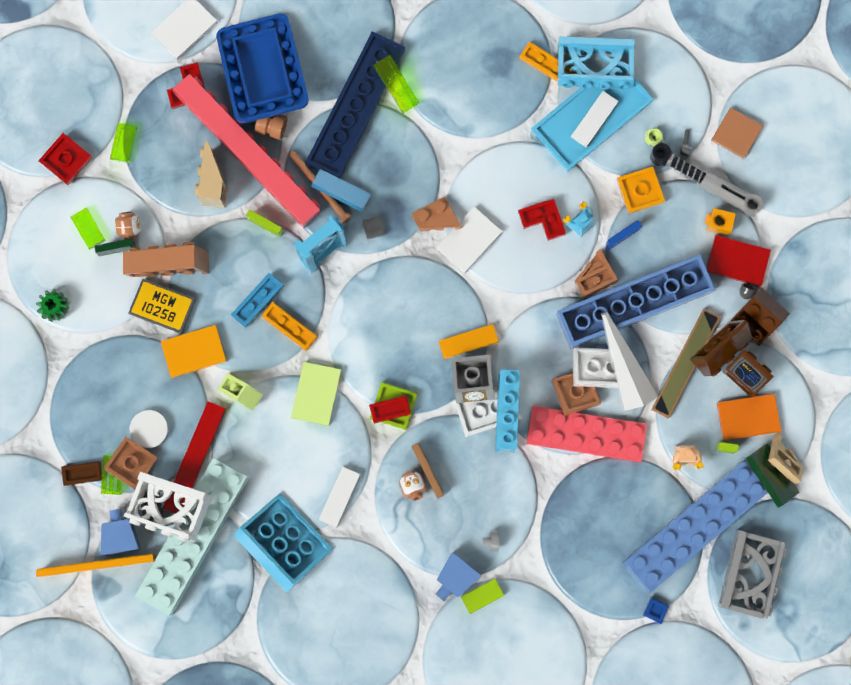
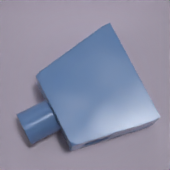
[101,509,141,556]
[436,552,481,601]

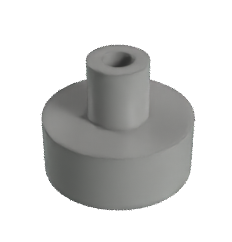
[483,532,499,551]

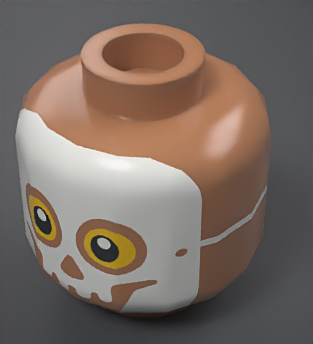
[115,211,141,240]
[399,470,427,501]

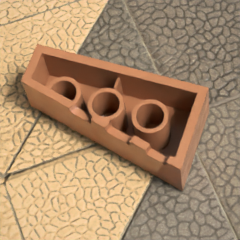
[123,242,209,277]

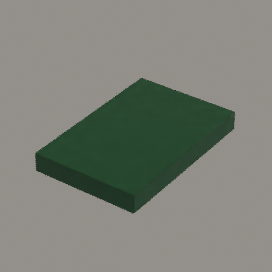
[746,443,800,508]

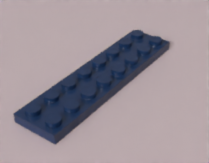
[306,31,406,179]

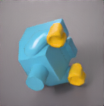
[563,201,596,238]

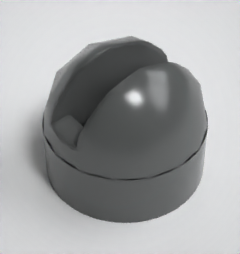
[739,283,756,299]

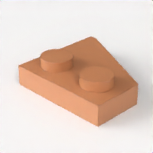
[411,197,462,232]
[575,249,618,299]

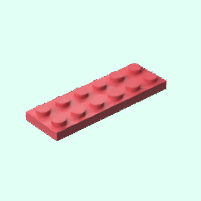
[526,406,647,463]

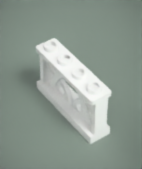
[124,472,214,543]

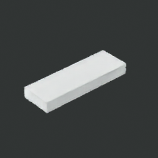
[571,91,618,147]
[319,466,360,528]

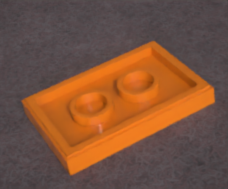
[716,394,782,441]

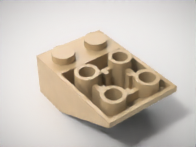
[195,141,227,208]

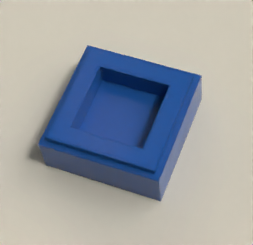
[643,598,669,624]

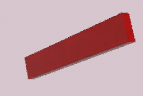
[162,401,226,514]

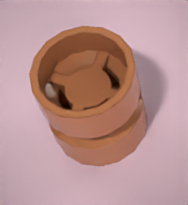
[255,115,288,140]

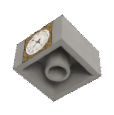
[452,354,495,403]

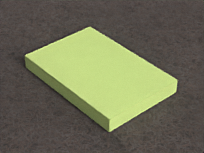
[291,362,341,426]

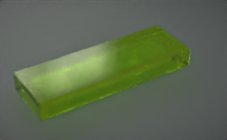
[373,55,419,113]

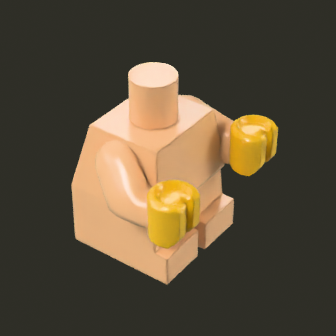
[672,445,704,470]

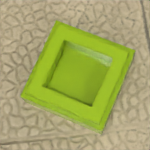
[716,442,739,454]

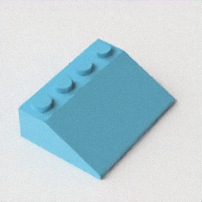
[234,493,333,592]

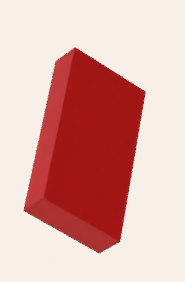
[369,395,411,424]

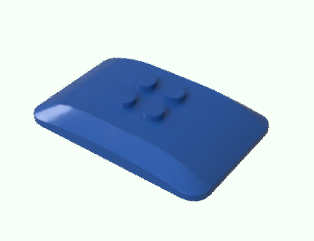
[216,13,309,123]

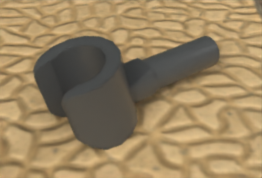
[680,130,693,157]

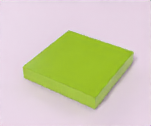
[370,382,418,430]

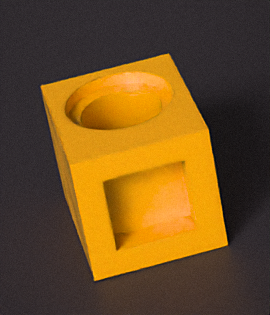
[705,208,736,235]

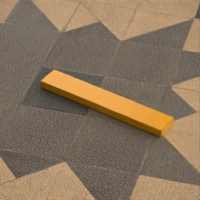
[36,554,156,577]

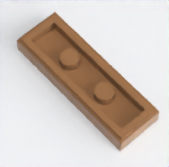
[411,443,444,499]

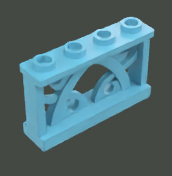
[557,37,634,90]
[293,215,347,274]
[495,369,520,453]

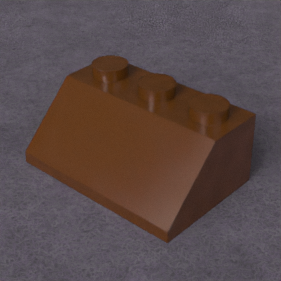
[690,320,752,377]

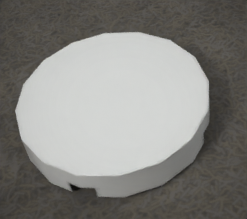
[129,410,169,449]

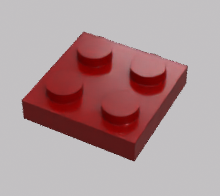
[38,133,93,185]

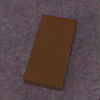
[61,461,103,486]

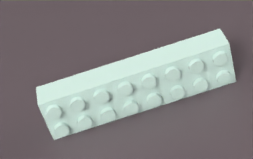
[135,458,249,616]

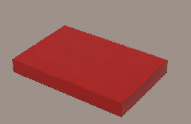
[706,235,771,287]

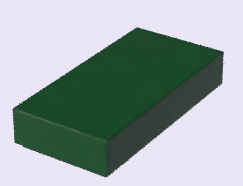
[94,239,136,257]

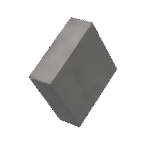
[362,216,385,240]

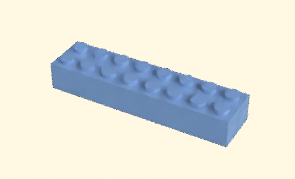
[556,254,715,350]
[623,461,768,593]

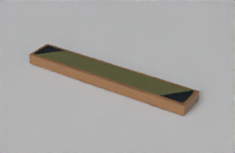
[651,308,721,419]

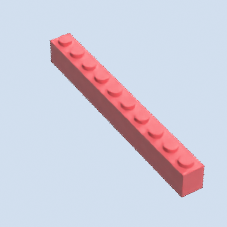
[173,74,320,229]

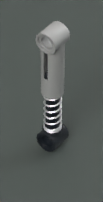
[650,143,763,217]

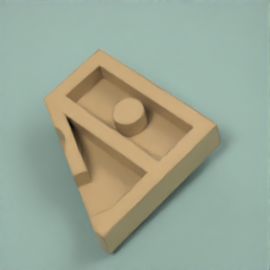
[768,433,803,484]

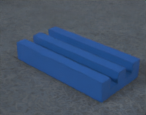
[606,220,642,250]

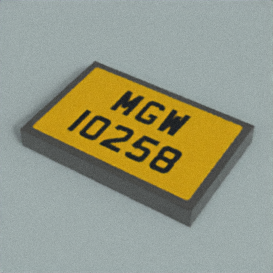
[128,278,196,334]

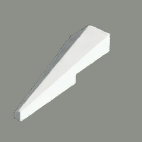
[601,312,658,411]

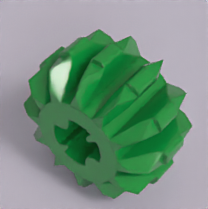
[36,289,69,322]

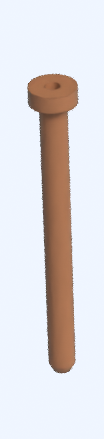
[289,151,352,224]

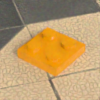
[616,166,665,214]

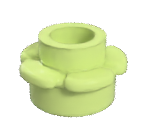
[645,128,663,146]

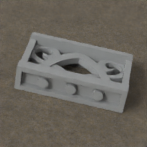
[718,530,787,619]

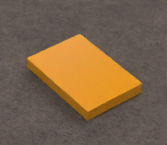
[161,325,227,378]

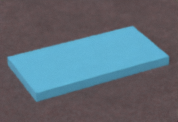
[531,65,654,172]

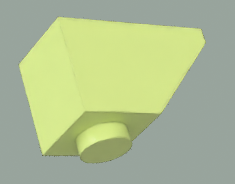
[218,374,263,411]

